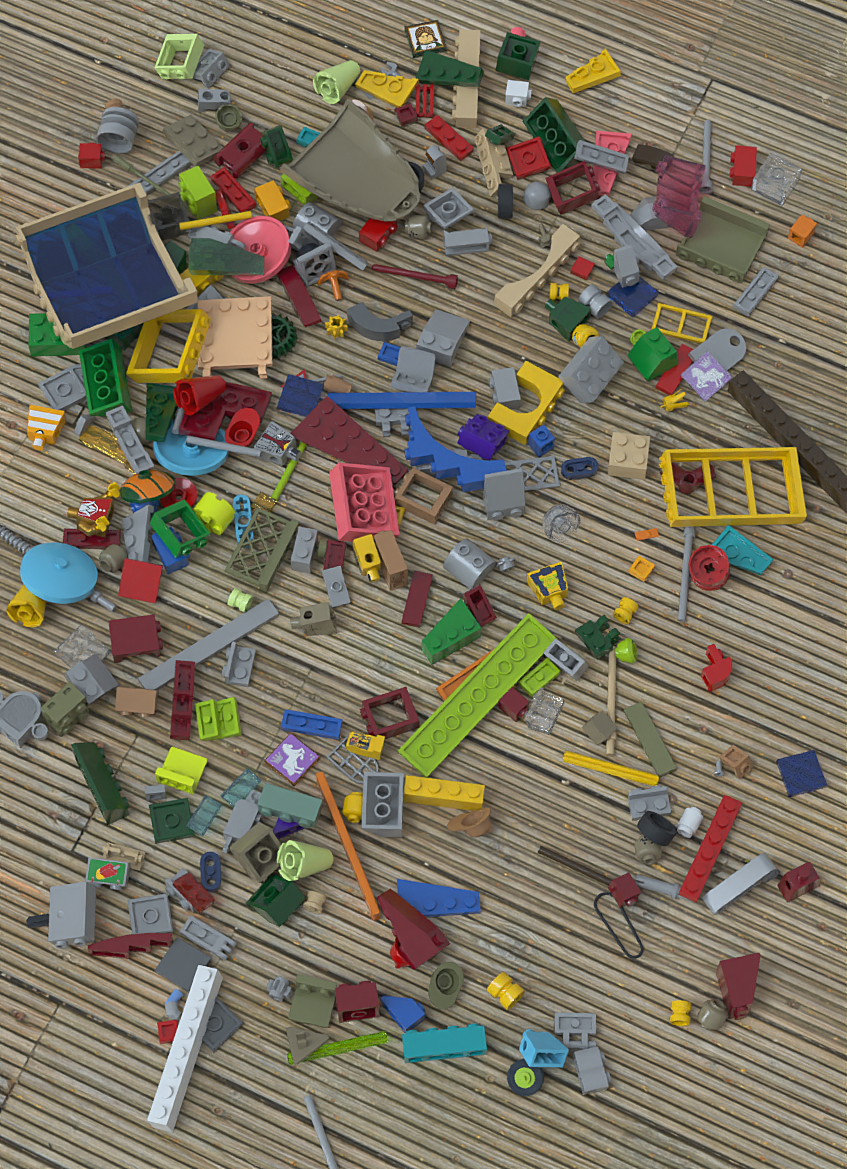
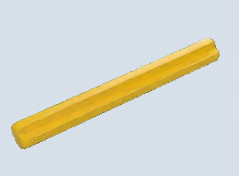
[563,751,659,786]

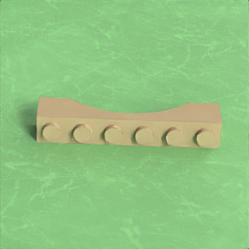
[494,224,580,317]

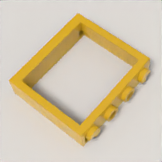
[126,309,211,383]

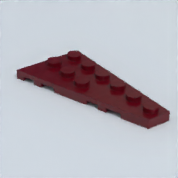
[290,396,408,485]

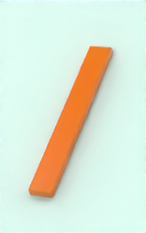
[316,772,380,921]

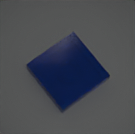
[607,276,658,318]
[277,374,324,417]
[776,750,827,797]

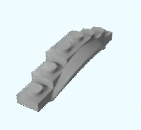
[592,194,678,280]

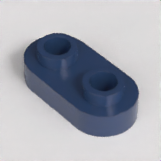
[561,457,598,480]
[200,852,221,892]

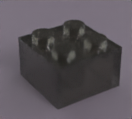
[148,192,191,241]

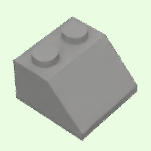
[64,654,119,707]

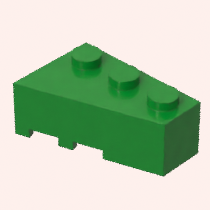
[422,598,481,665]

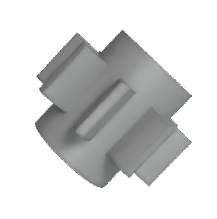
[266,976,292,1002]

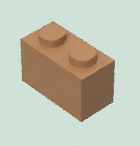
[115,687,159,717]

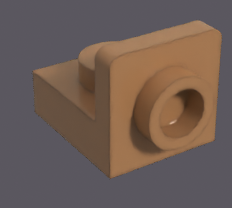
[719,744,753,779]

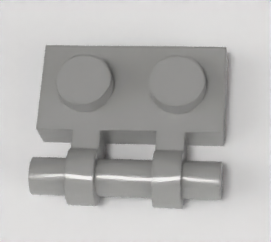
[554,1013,596,1051]

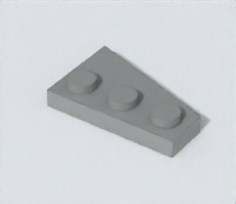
[122,505,154,562]

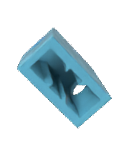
[519,1029,569,1068]

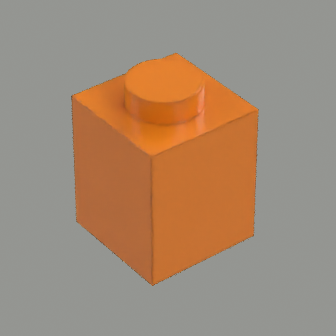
[788,215,817,248]

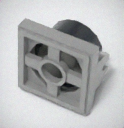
[293,242,337,287]

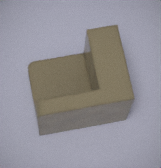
[582,710,617,745]

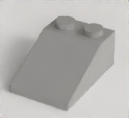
[416,309,470,367]
[483,468,525,521]

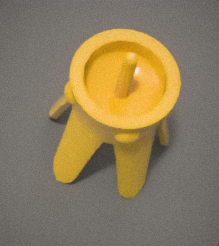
[660,389,689,412]

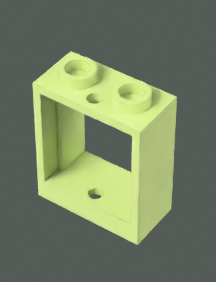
[155,34,204,80]

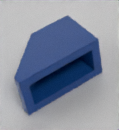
[380,996,426,1034]

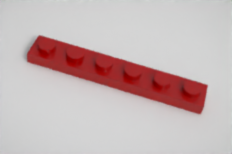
[678,795,742,903]

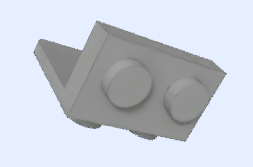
[391,346,436,392]

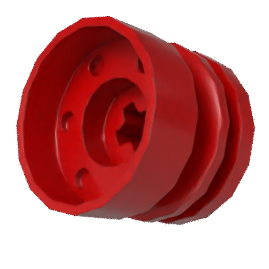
[688,545,730,591]

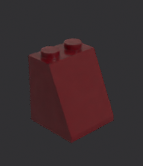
[716,952,761,1020]

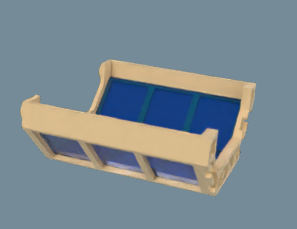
[15,182,198,349]

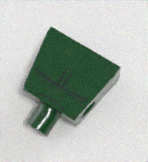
[545,297,591,341]

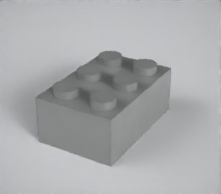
[558,336,624,403]

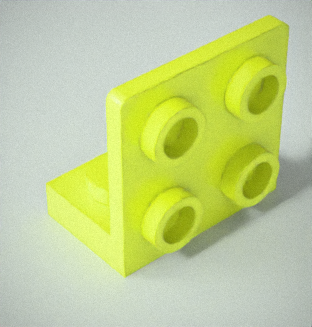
[155,747,207,795]

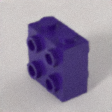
[457,414,509,461]

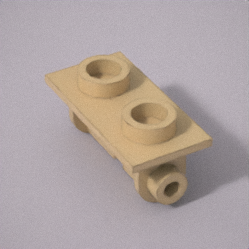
[102,842,146,871]

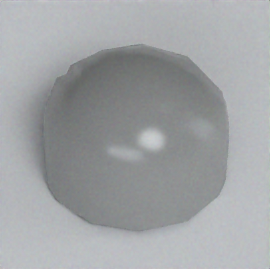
[523,181,551,210]

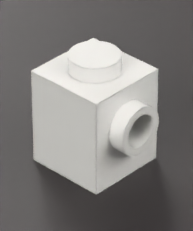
[505,80,532,107]

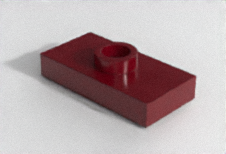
[322,540,347,578]

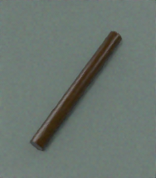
[538,846,613,886]

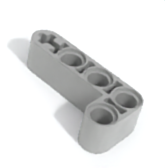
[702,853,780,915]

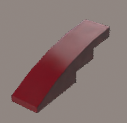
[277,265,322,328]
[170,660,195,740]
[88,933,173,959]

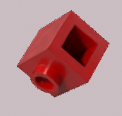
[78,142,105,169]

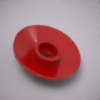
[160,478,197,508]

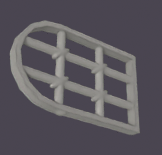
[326,736,379,785]

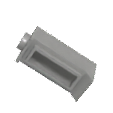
[443,227,492,256]

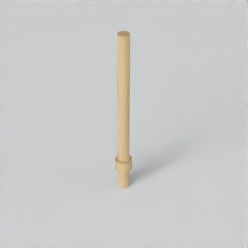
[605,646,616,756]

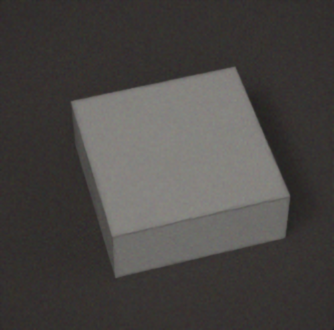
[145,785,166,801]

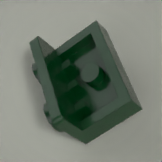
[260,125,293,168]

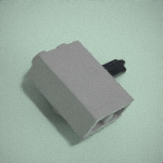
[26,881,96,949]

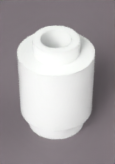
[677,807,703,838]

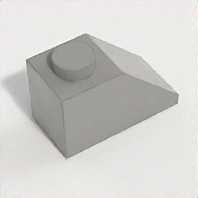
[614,244,639,288]

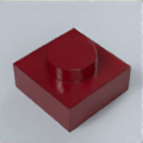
[394,103,418,127]

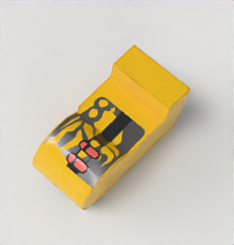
[345,731,385,760]

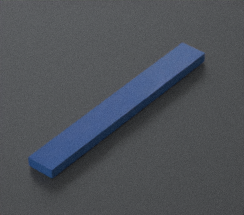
[328,392,477,409]

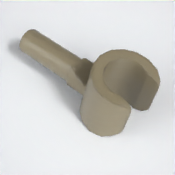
[538,224,550,248]

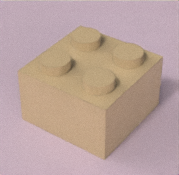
[607,432,650,480]

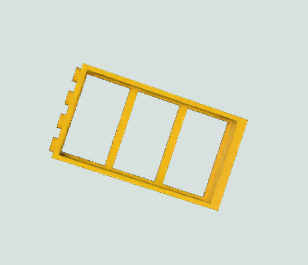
[659,447,807,527]

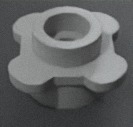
[496,556,515,572]

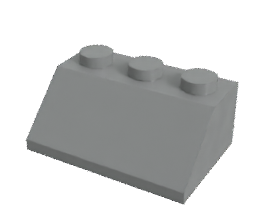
[362,772,404,838]

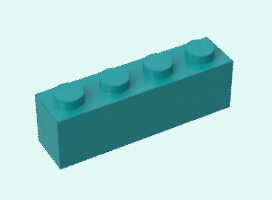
[402,1023,487,1063]

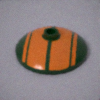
[119,470,176,503]

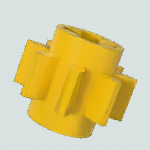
[325,315,348,339]

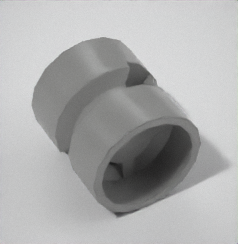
[578,284,613,319]

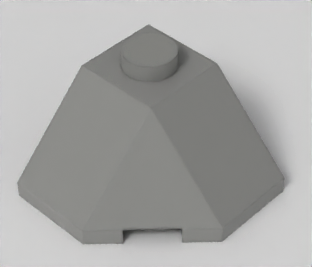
[630,196,670,231]

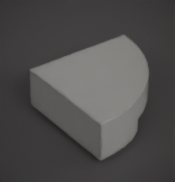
[74,414,95,435]

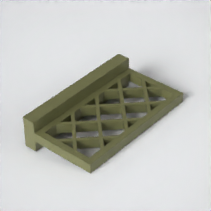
[225,507,299,593]

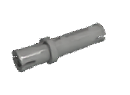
[635,874,693,902]

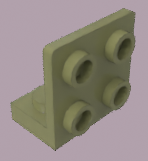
[288,974,337,1028]

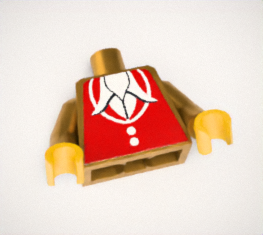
[67,482,120,538]

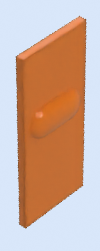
[635,528,659,541]

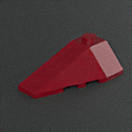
[377,888,450,970]

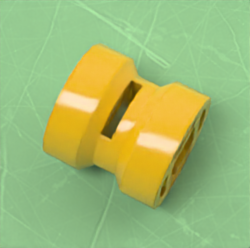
[550,283,569,301]
[613,597,639,624]
[670,1000,692,1026]

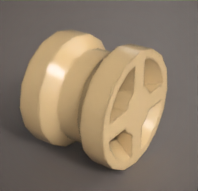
[303,891,327,914]

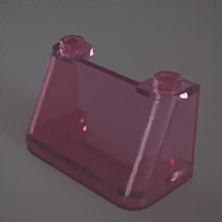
[652,155,706,238]

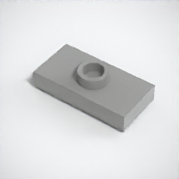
[322,566,351,608]

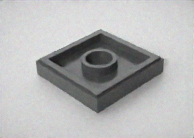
[155,937,211,993]
[202,996,244,1053]

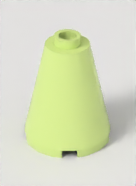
[313,60,360,104]
[277,840,334,881]

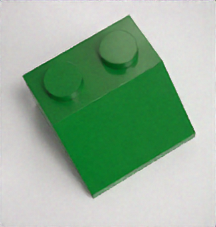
[627,327,678,382]

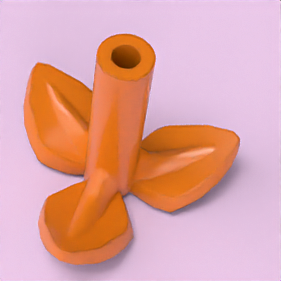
[318,270,349,301]

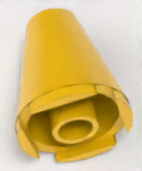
[6,585,46,627]

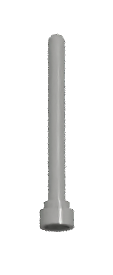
[698,120,713,194]

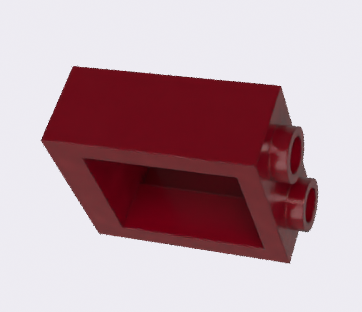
[545,161,601,215]
[360,687,419,739]

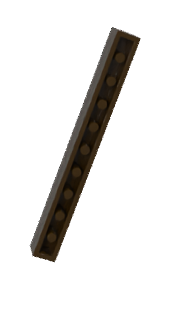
[727,370,847,514]

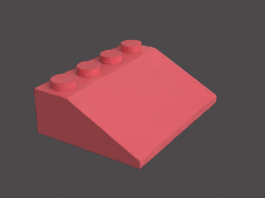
[329,462,400,542]

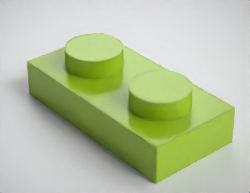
[519,658,561,698]

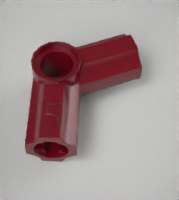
[660,462,716,494]

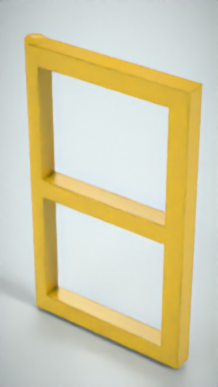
[651,303,713,344]

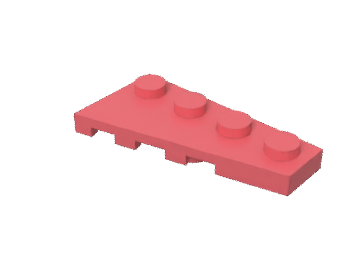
[591,131,632,196]

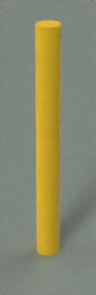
[179,211,252,230]

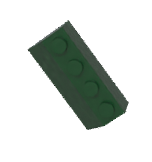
[522,97,586,173]
[71,742,130,825]

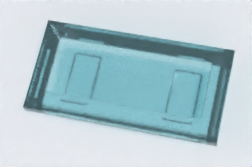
[220,768,262,808]
[186,795,222,836]

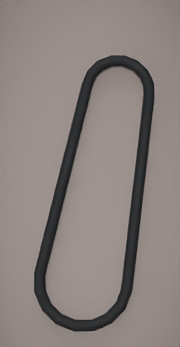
[594,892,644,959]

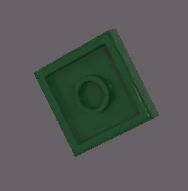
[149,798,195,844]

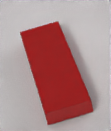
[210,167,257,213]
[656,344,694,395]

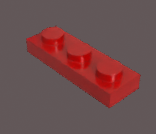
[424,115,474,162]

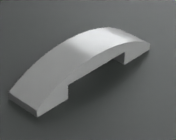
[106,406,154,475]

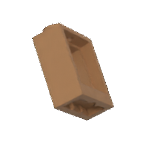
[394,468,453,525]
[374,530,408,591]

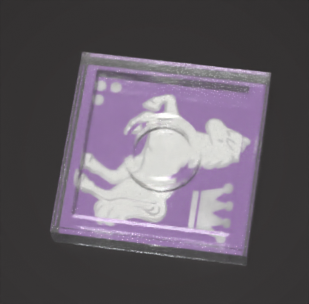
[680,350,733,402]

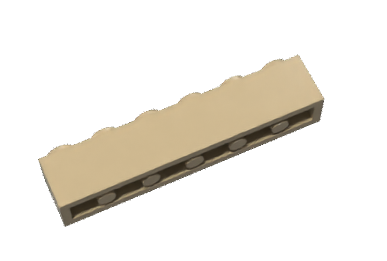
[452,29,480,128]

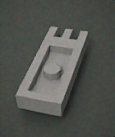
[180,915,237,961]

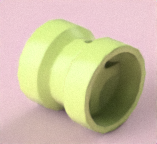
[228,588,254,613]

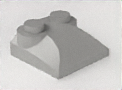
[423,187,474,229]

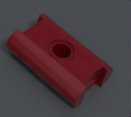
[213,123,267,178]

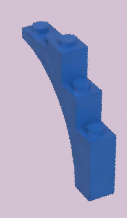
[404,406,507,492]

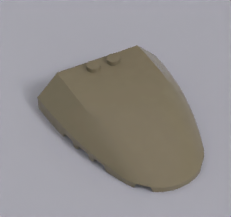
[280,99,421,221]

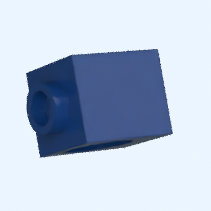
[528,425,555,458]

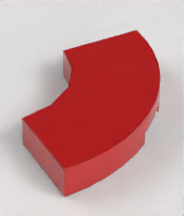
[215,188,235,229]

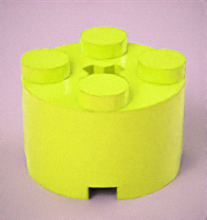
[193,492,236,535]

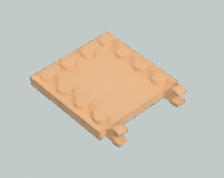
[198,296,273,379]

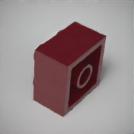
[335,980,380,1023]

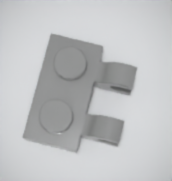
[375,408,409,437]

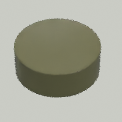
[317,538,327,558]

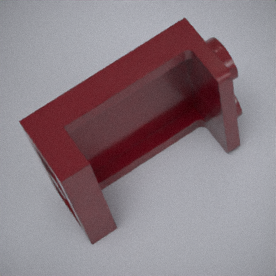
[108,614,163,663]

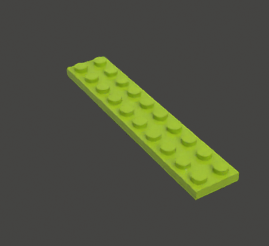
[397,613,557,778]

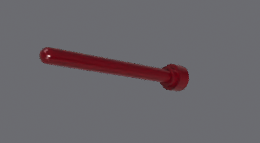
[371,264,458,289]

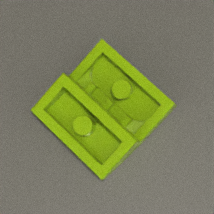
[195,697,242,741]

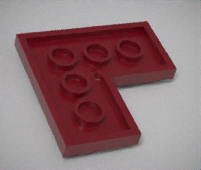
[179,376,272,441]

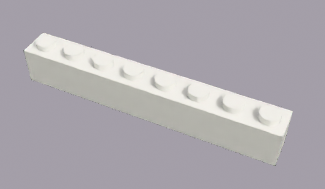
[147,965,223,1132]

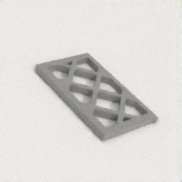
[505,456,560,491]

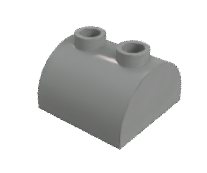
[292,202,342,246]
[443,538,497,589]

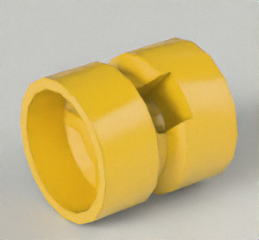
[486,971,525,1010]

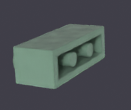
[257,783,323,828]

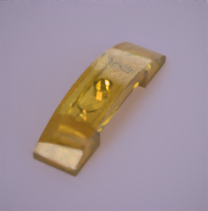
[79,425,136,474]

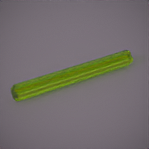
[287,1031,388,1065]

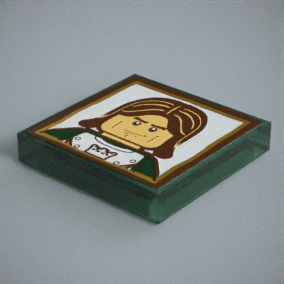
[404,20,447,58]

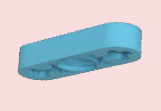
[233,495,254,548]

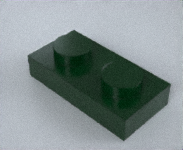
[485,124,516,145]

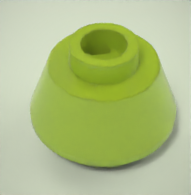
[615,638,638,664]

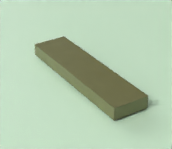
[624,701,677,778]

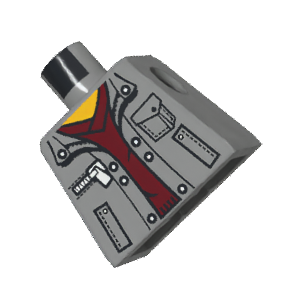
[253,421,301,466]

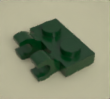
[575,615,621,660]

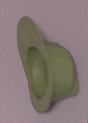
[428,962,464,1009]

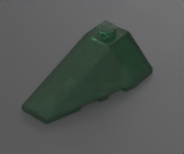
[188,238,265,275]

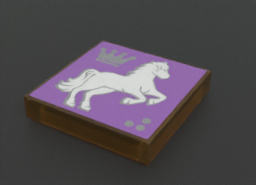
[264,733,320,786]

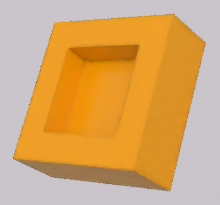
[628,555,655,582]

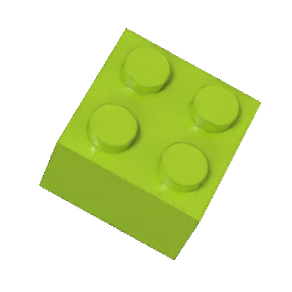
[178,166,217,220]

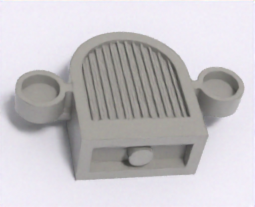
[0,691,48,748]

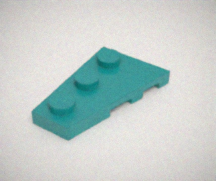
[712,525,773,575]

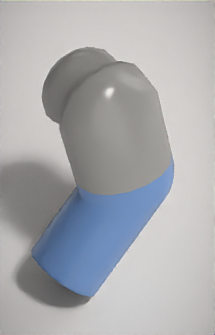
[165,989,183,1020]

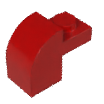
[701,644,732,692]

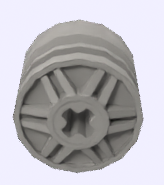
[96,107,139,154]

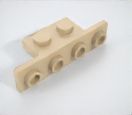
[474,128,513,197]

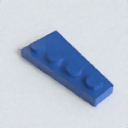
[397,879,481,918]

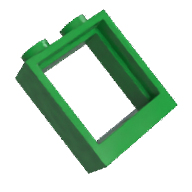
[150,499,211,558]

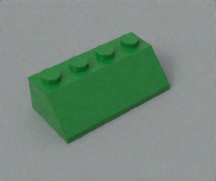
[79,339,132,417]

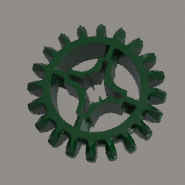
[272,312,297,360]

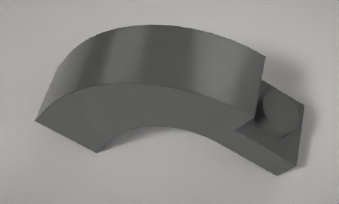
[347,302,413,341]

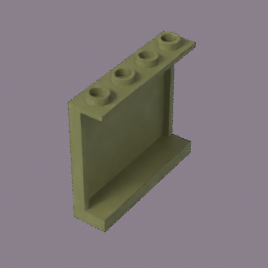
[676,196,770,283]

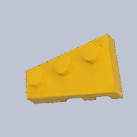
[565,48,621,93]
[355,70,419,108]

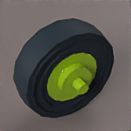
[507,1058,544,1096]

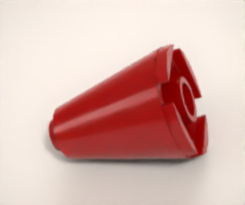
[173,375,226,416]

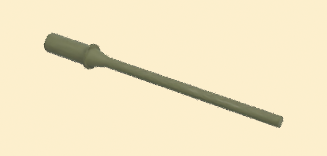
[113,155,188,209]

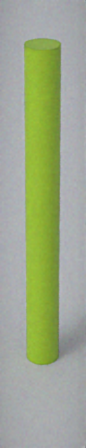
[270,442,307,502]

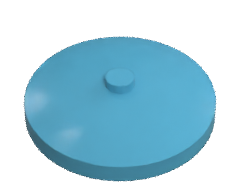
[153,420,229,476]
[20,542,98,604]

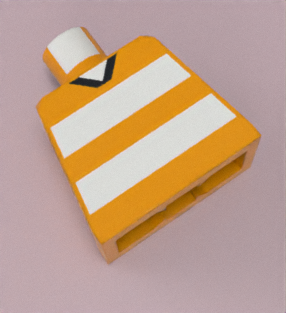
[27,405,66,451]

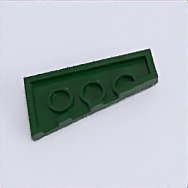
[416,50,484,87]
[145,383,178,442]

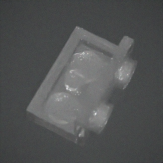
[525,687,565,735]

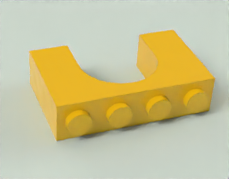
[488,361,565,446]

